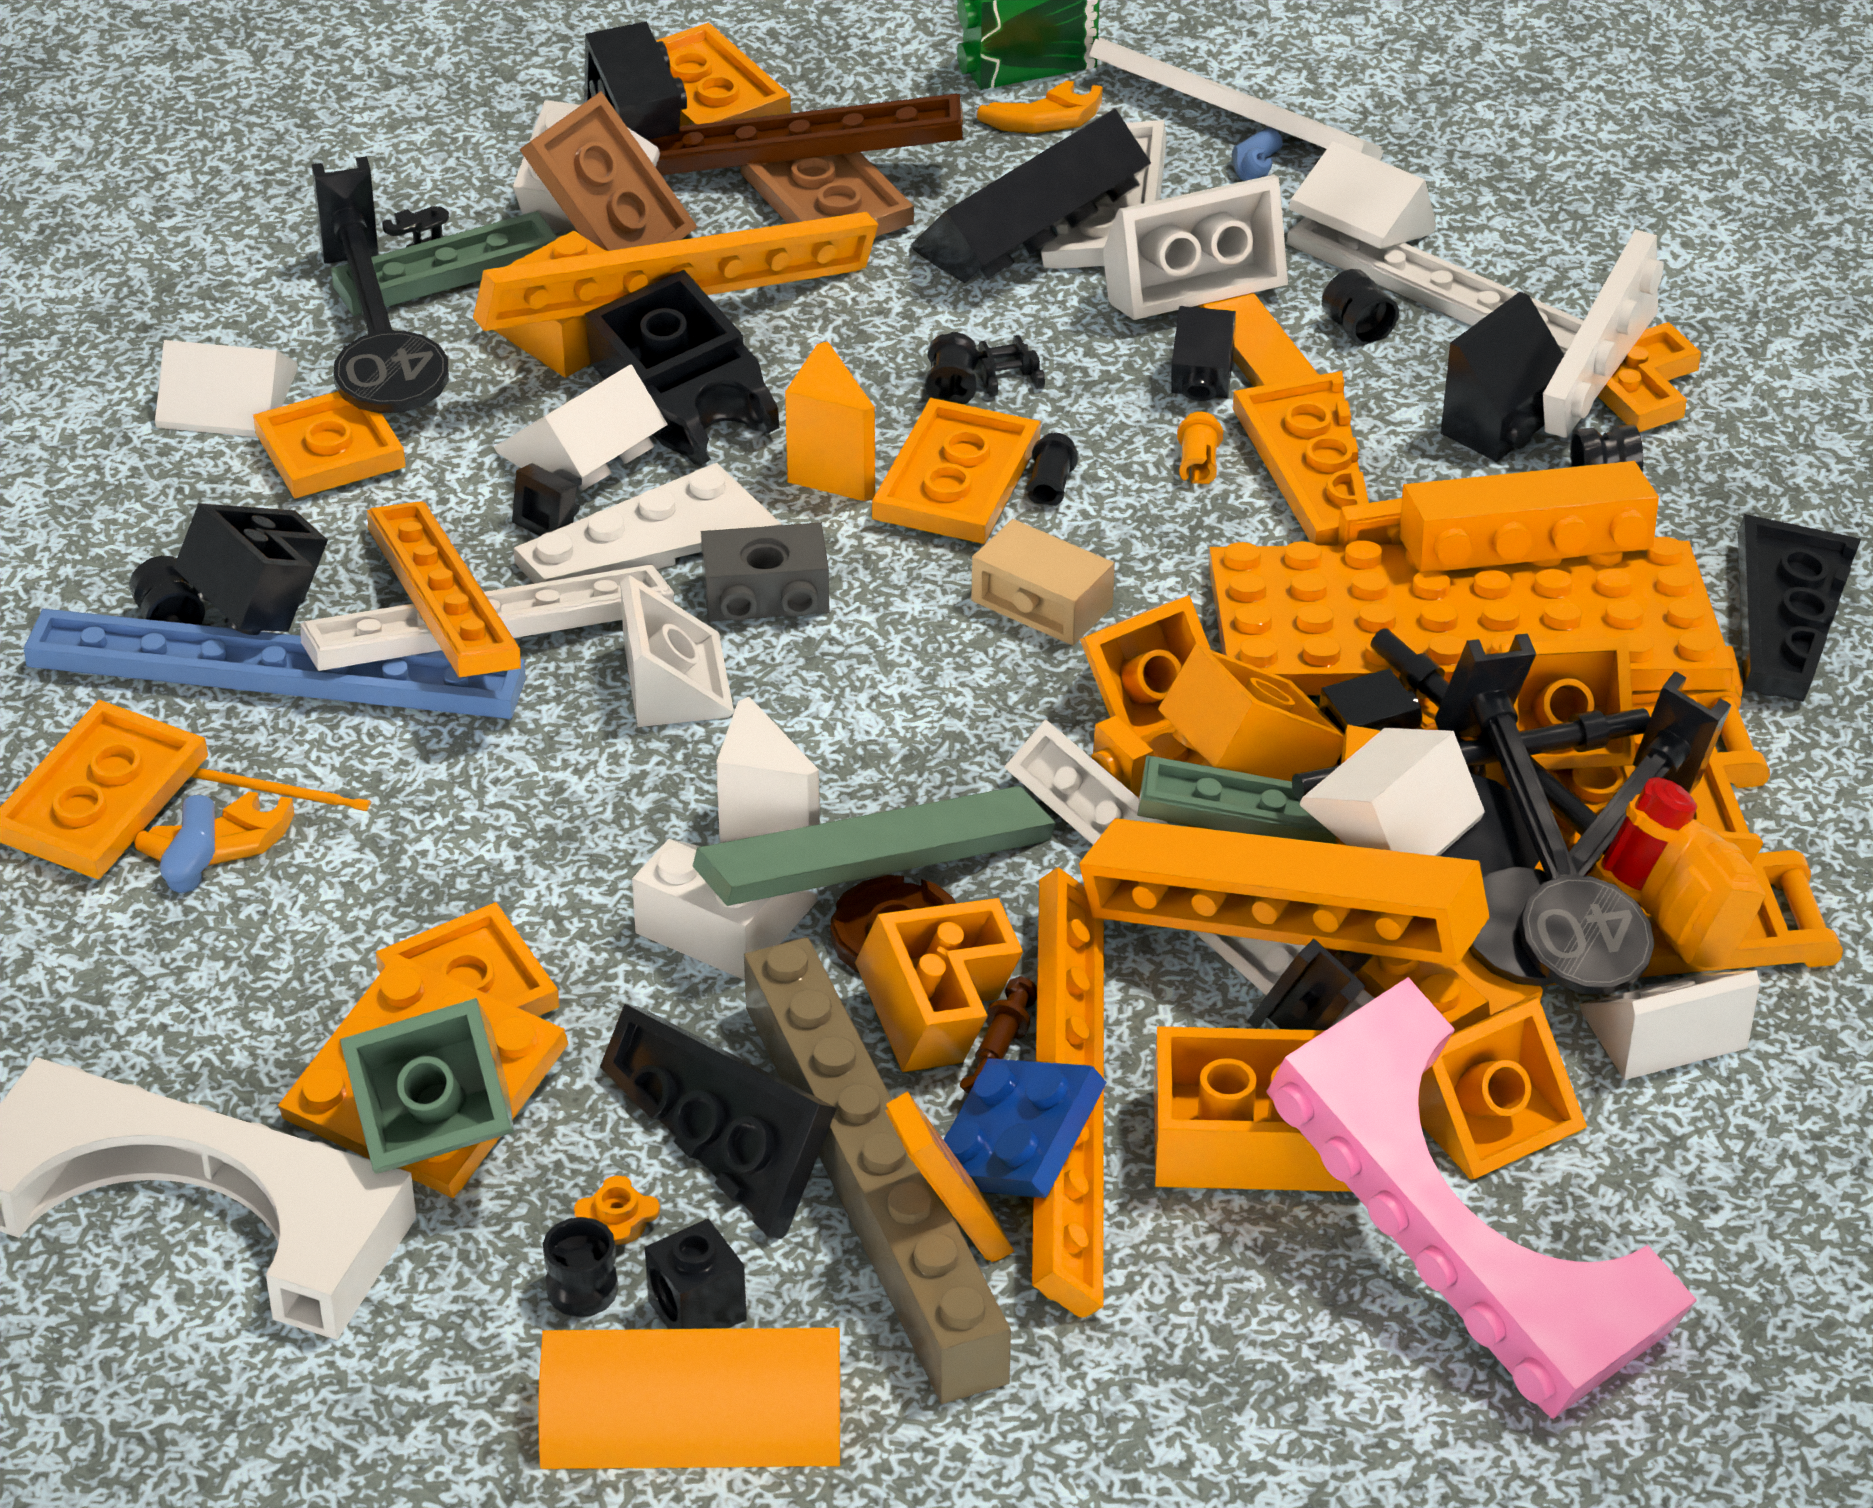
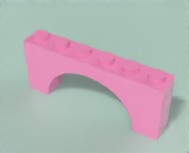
[1266,977,1697,1419]

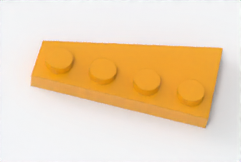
[1233,371,1369,545]

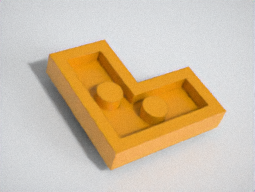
[1598,322,1701,433]

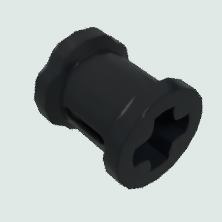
[925,332,979,405]

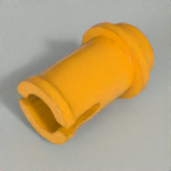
[1177,411,1223,484]

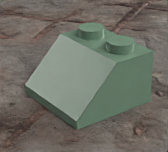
[340,998,514,1174]

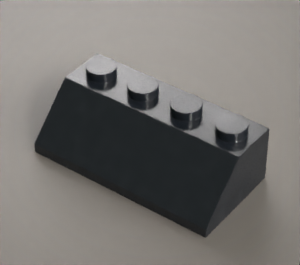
[910,108,1151,284]

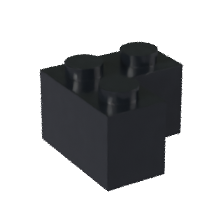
[584,21,687,140]
[174,503,328,635]

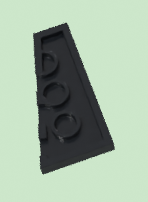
[1737,514,1861,702]
[600,1004,837,1239]

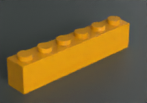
[1079,818,1490,965]

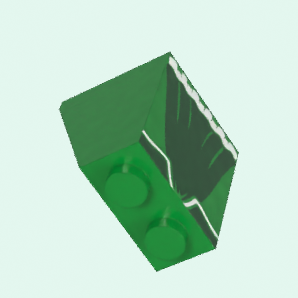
[957,0,1100,90]

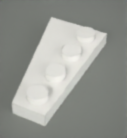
[1041,120,1167,269]

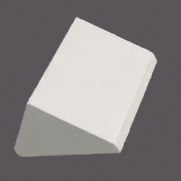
[1288,141,1436,249]
[155,340,298,437]
[620,574,734,727]
[716,697,820,843]
[1299,728,1485,856]
[1579,970,1760,1080]

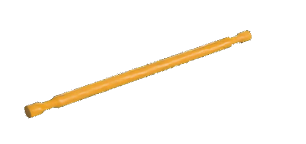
[190,768,371,811]

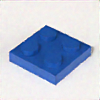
[944,1058,1107,1198]

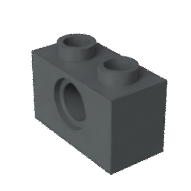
[701,522,830,622]

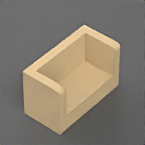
[971,519,1115,646]

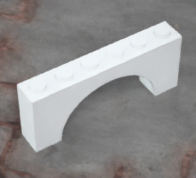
[0,1057,416,1340]

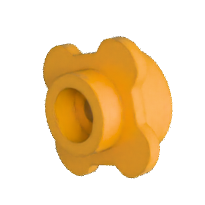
[574,1175,660,1245]

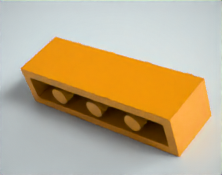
[1399,461,1659,572]

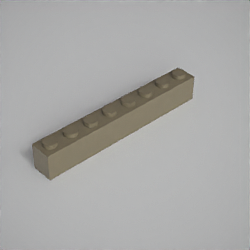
[744,937,1011,1404]

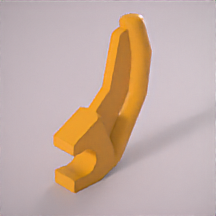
[977,81,1103,134]
[135,791,295,866]

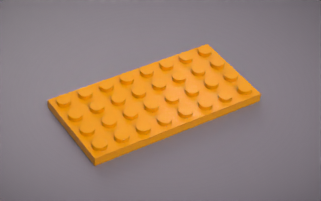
[1209,537,1733,695]

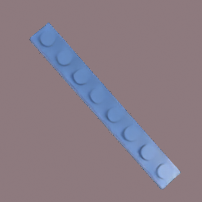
[23,608,526,719]

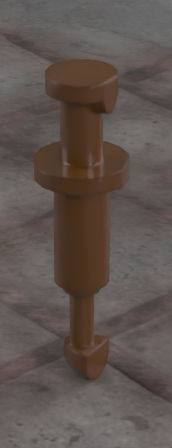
[960,976,1037,1094]

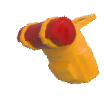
[1592,777,1766,968]

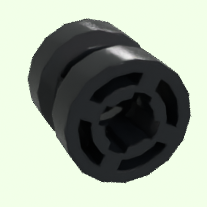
[1321,269,1399,346]
[1570,424,1643,472]
[129,555,205,625]
[543,1217,618,1317]

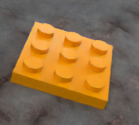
[278,953,568,1198]

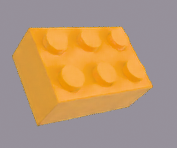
[1154,1026,1352,1192]

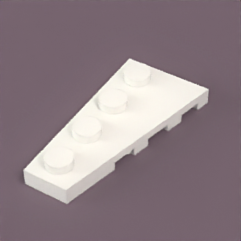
[1543,229,1663,438]
[514,462,781,584]

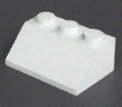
[1103,175,1288,320]

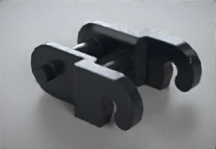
[382,206,449,247]
[978,335,1045,397]

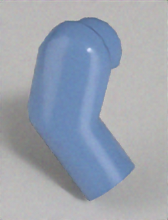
[1231,127,1282,181]
[160,795,215,893]

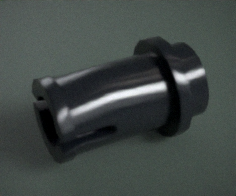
[1026,433,1079,506]

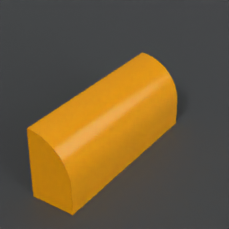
[539,1328,840,1469]

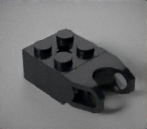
[585,269,780,465]

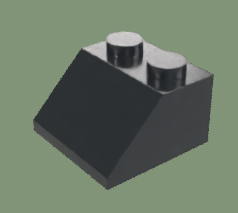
[1441,291,1564,462]

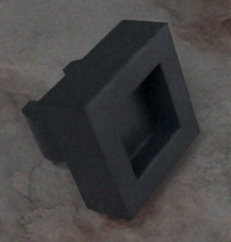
[512,463,582,536]

